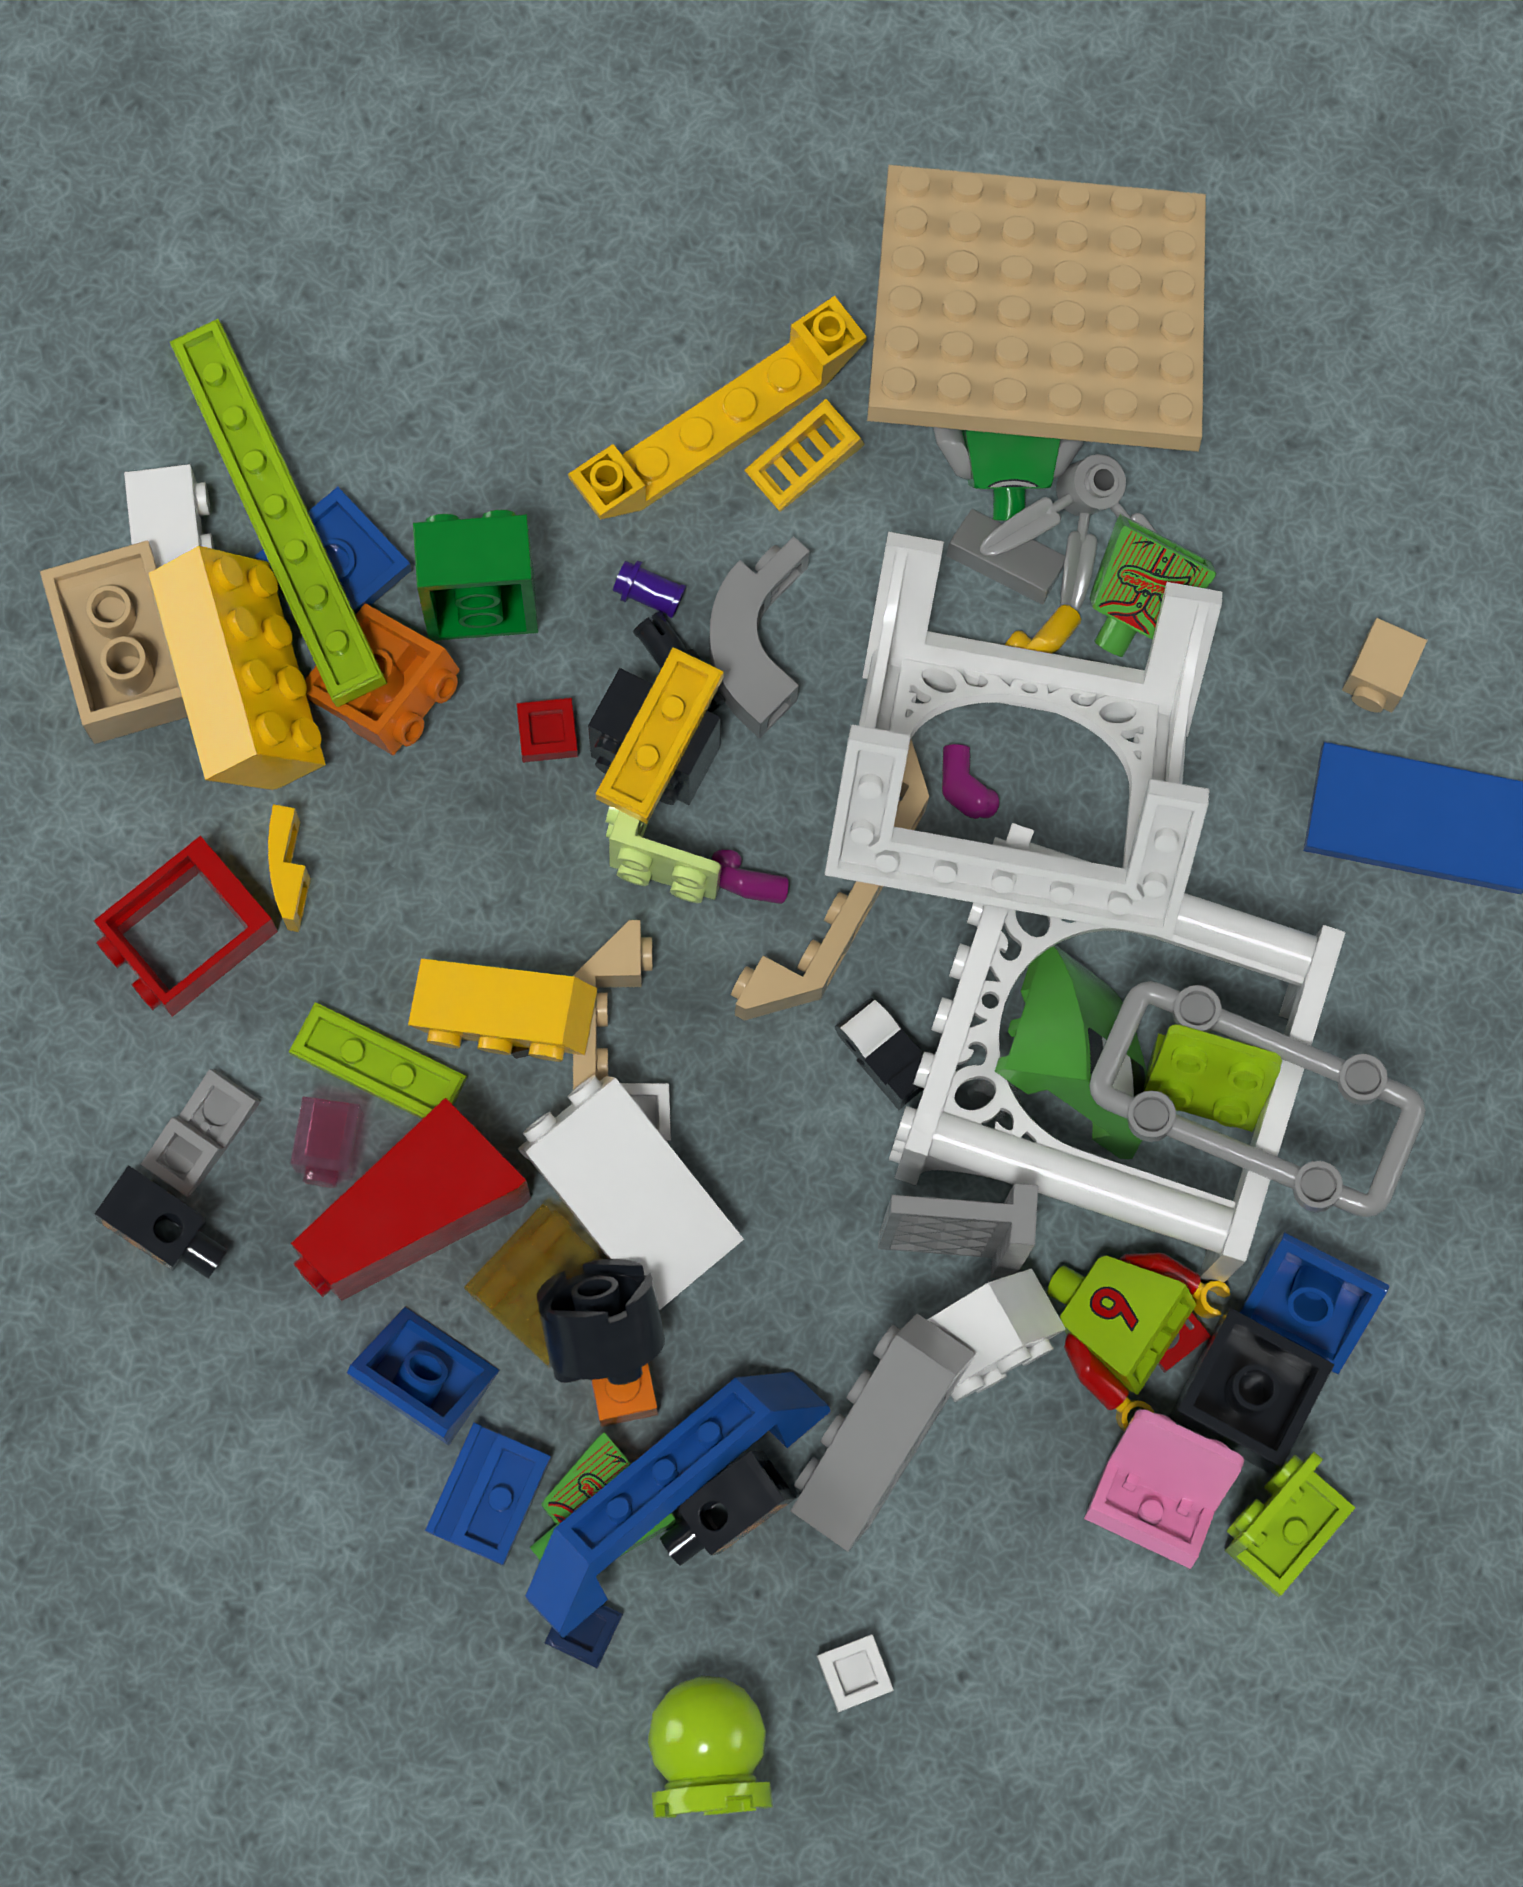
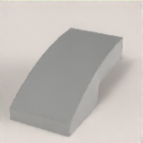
[141,1069,261,1196]

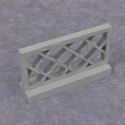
[878,1183,1038,1278]

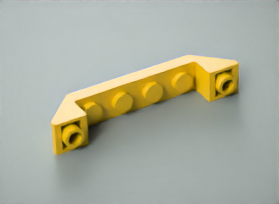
[568,296,867,520]

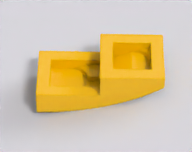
[268,804,311,932]

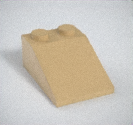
[40,540,188,744]

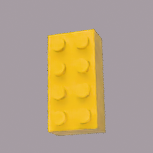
[148,546,326,790]

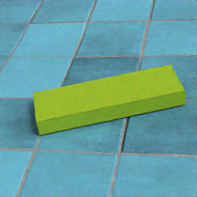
[289,1002,467,1119]

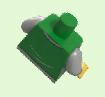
[933,427,1083,521]

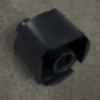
[536,1259,665,1385]

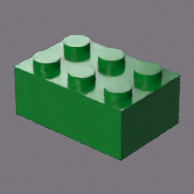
[413,510,538,641]

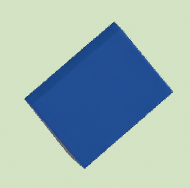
[1239,1233,1390,1374]
[347,1307,500,1446]

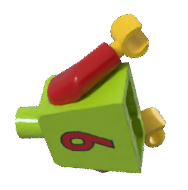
[1047,1252,1230,1431]

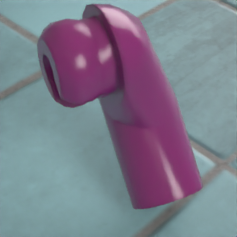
[942,744,1000,819]
[711,850,789,904]

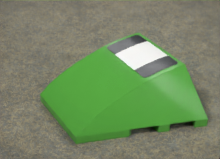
[994,945,1147,1160]

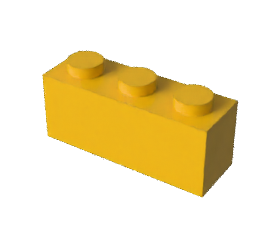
[408,958,597,1062]

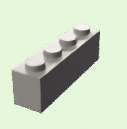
[791,1314,976,1552]

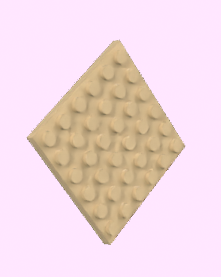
[867,165,1206,452]

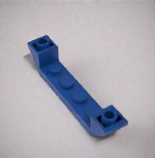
[525,1372,831,1638]

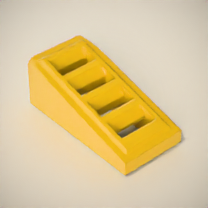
[744,399,865,512]

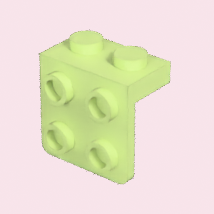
[606,806,721,903]

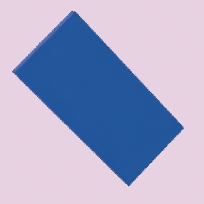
[1303,742,1523,894]

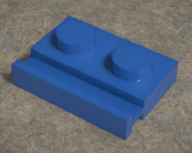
[425,1422,552,1566]

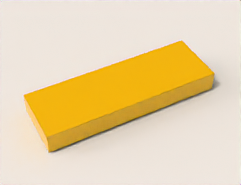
[595,647,724,824]

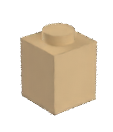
[1342,618,1427,713]

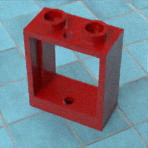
[94,836,278,1017]

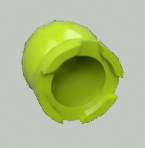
[648,1675,773,1818]

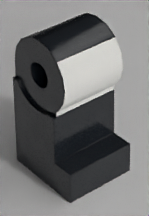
[835,998,924,1110]

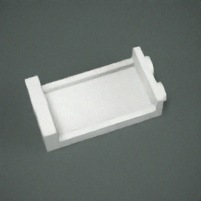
[518,1075,744,1310]

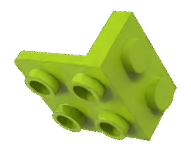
[1143,1025,1282,1132]
[1224,1452,1355,1597]

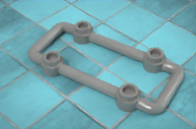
[1089,981,1425,1217]

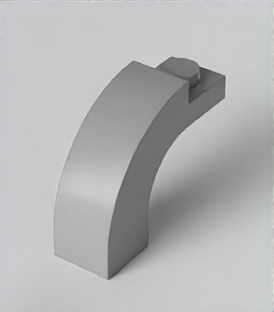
[709,536,810,739]

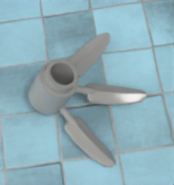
[980,454,1157,612]

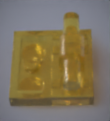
[464,1204,603,1368]

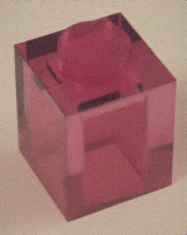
[290,1096,364,1188]

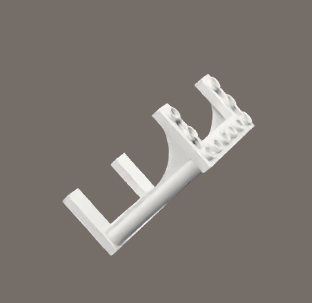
[825,532,1222,938]
[889,823,1346,1283]

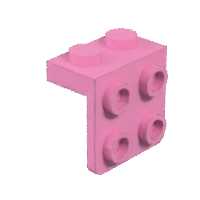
[1084,1410,1244,1569]

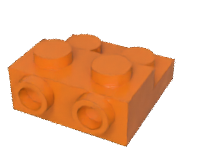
[305,603,460,756]

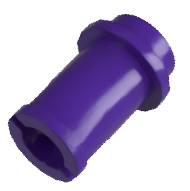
[612,560,686,618]

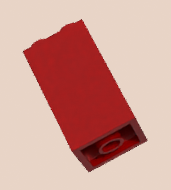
[291,1097,531,1301]

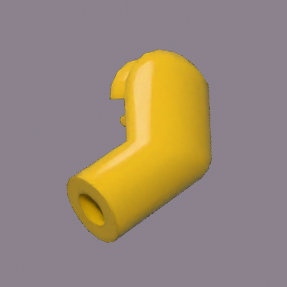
[1005,605,1081,654]

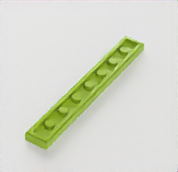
[170,319,387,707]

